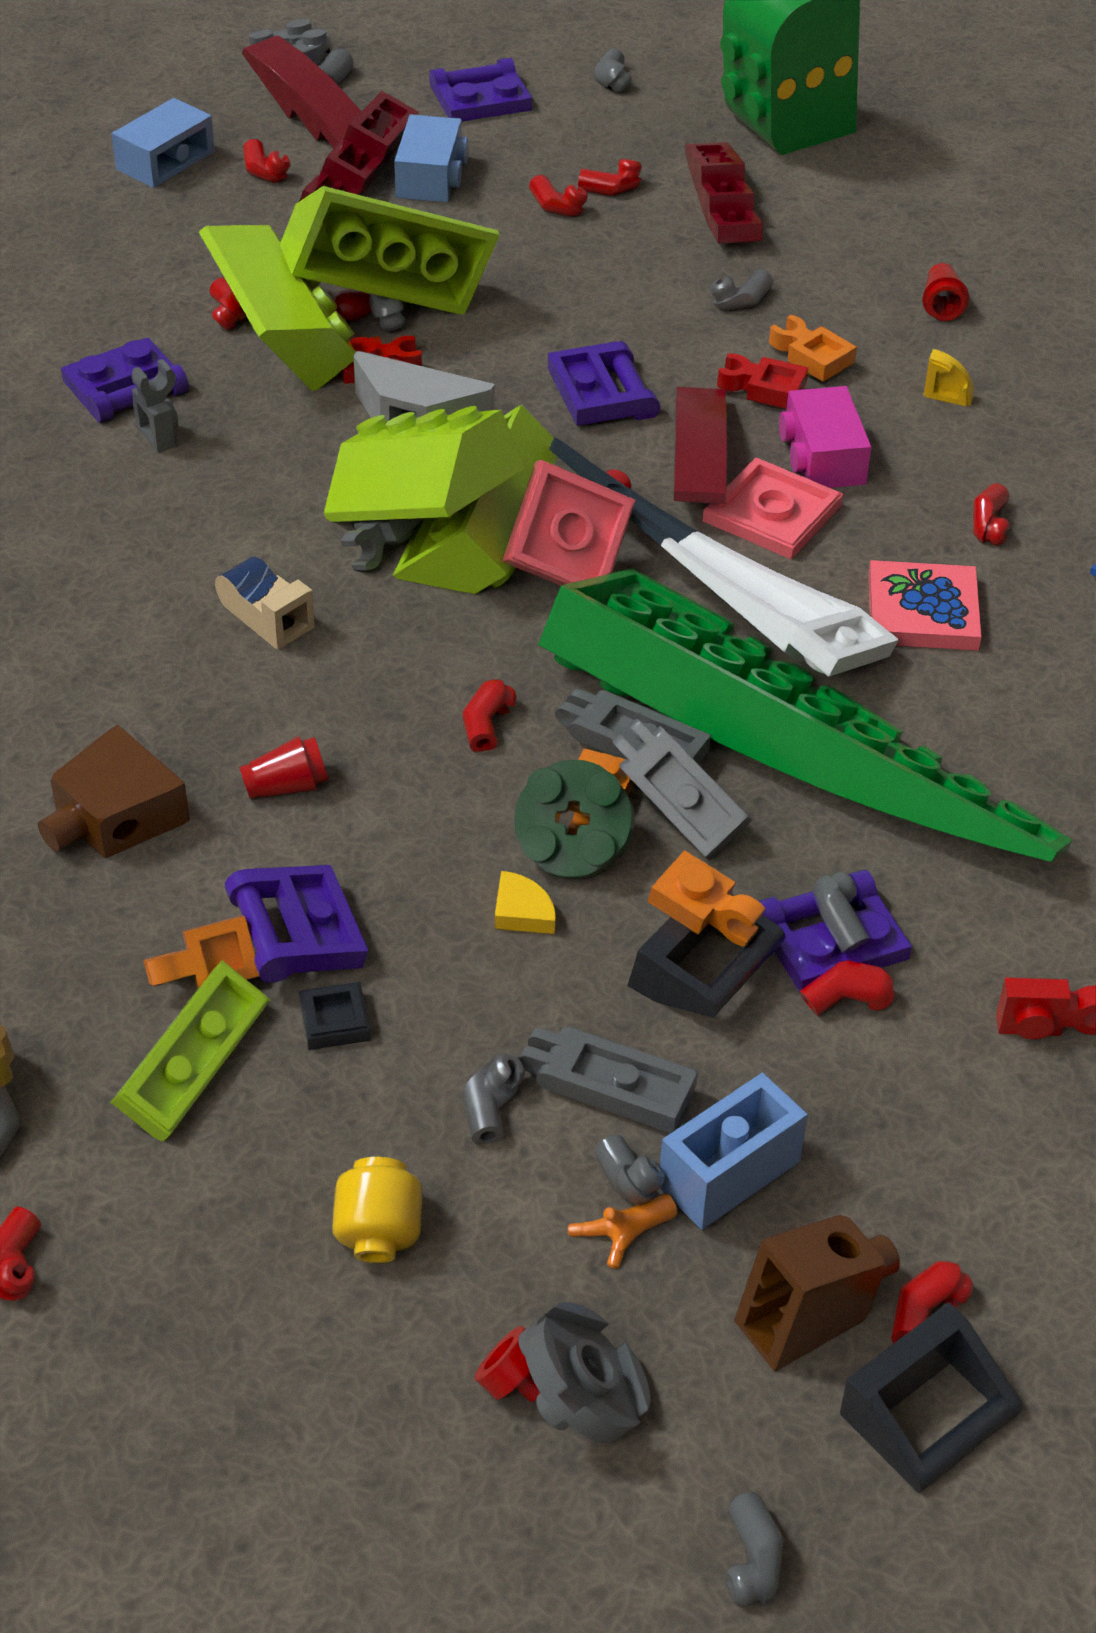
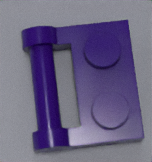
[429,57,532,122]
[61,337,189,423]
[547,341,661,426]
[225,865,368,983]
[759,869,912,991]

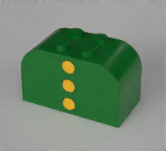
[720,0,860,155]

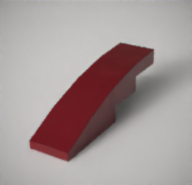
[242,35,361,149]
[299,90,419,201]
[685,142,763,243]
[673,387,727,504]

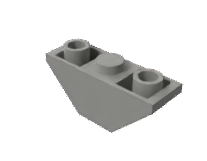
[354,351,495,421]

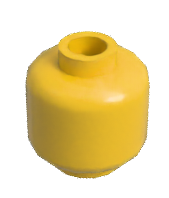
[332,1157,423,1263]

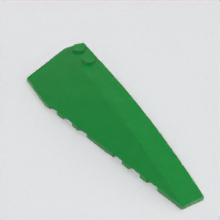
[538,569,1073,862]

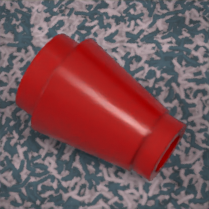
[922,263,969,321]
[239,736,329,800]

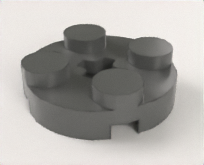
[249,19,332,65]
[518,1302,650,1443]

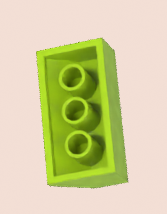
[280,186,500,315]
[199,225,356,391]
[393,404,558,594]
[324,406,525,522]

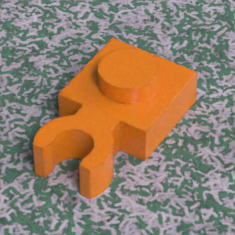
[769,315,857,382]

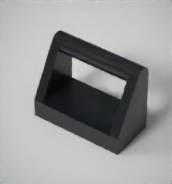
[627,894,786,1017]
[839,1302,1022,1493]

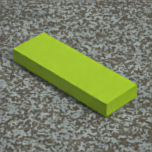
[110,960,271,1142]

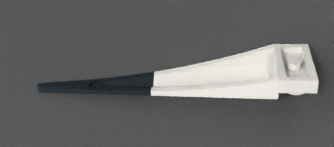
[549,437,899,677]

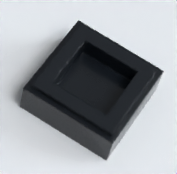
[298,982,371,1050]

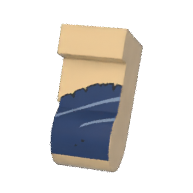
[215,556,315,650]

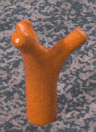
[568,1193,677,1269]

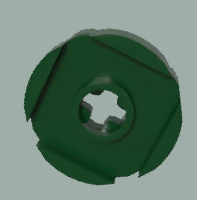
[514,760,635,880]

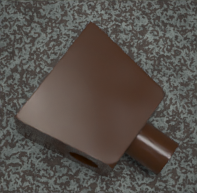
[38,725,190,858]
[734,1214,900,1372]

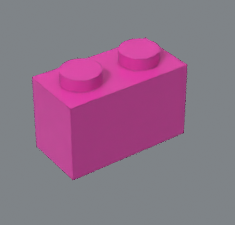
[779,386,871,488]

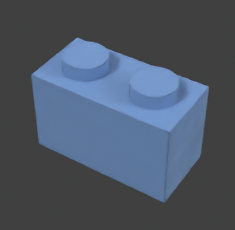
[111,98,215,188]
[394,114,469,202]
[660,1072,808,1230]

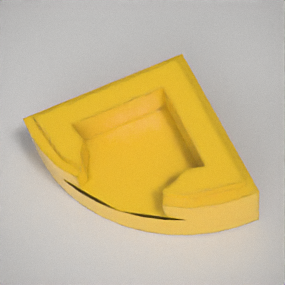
[923,349,974,407]
[495,871,555,934]

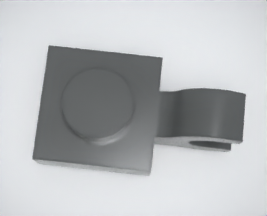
[132,359,179,453]
[340,518,425,570]

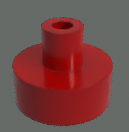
[474,1326,540,1402]

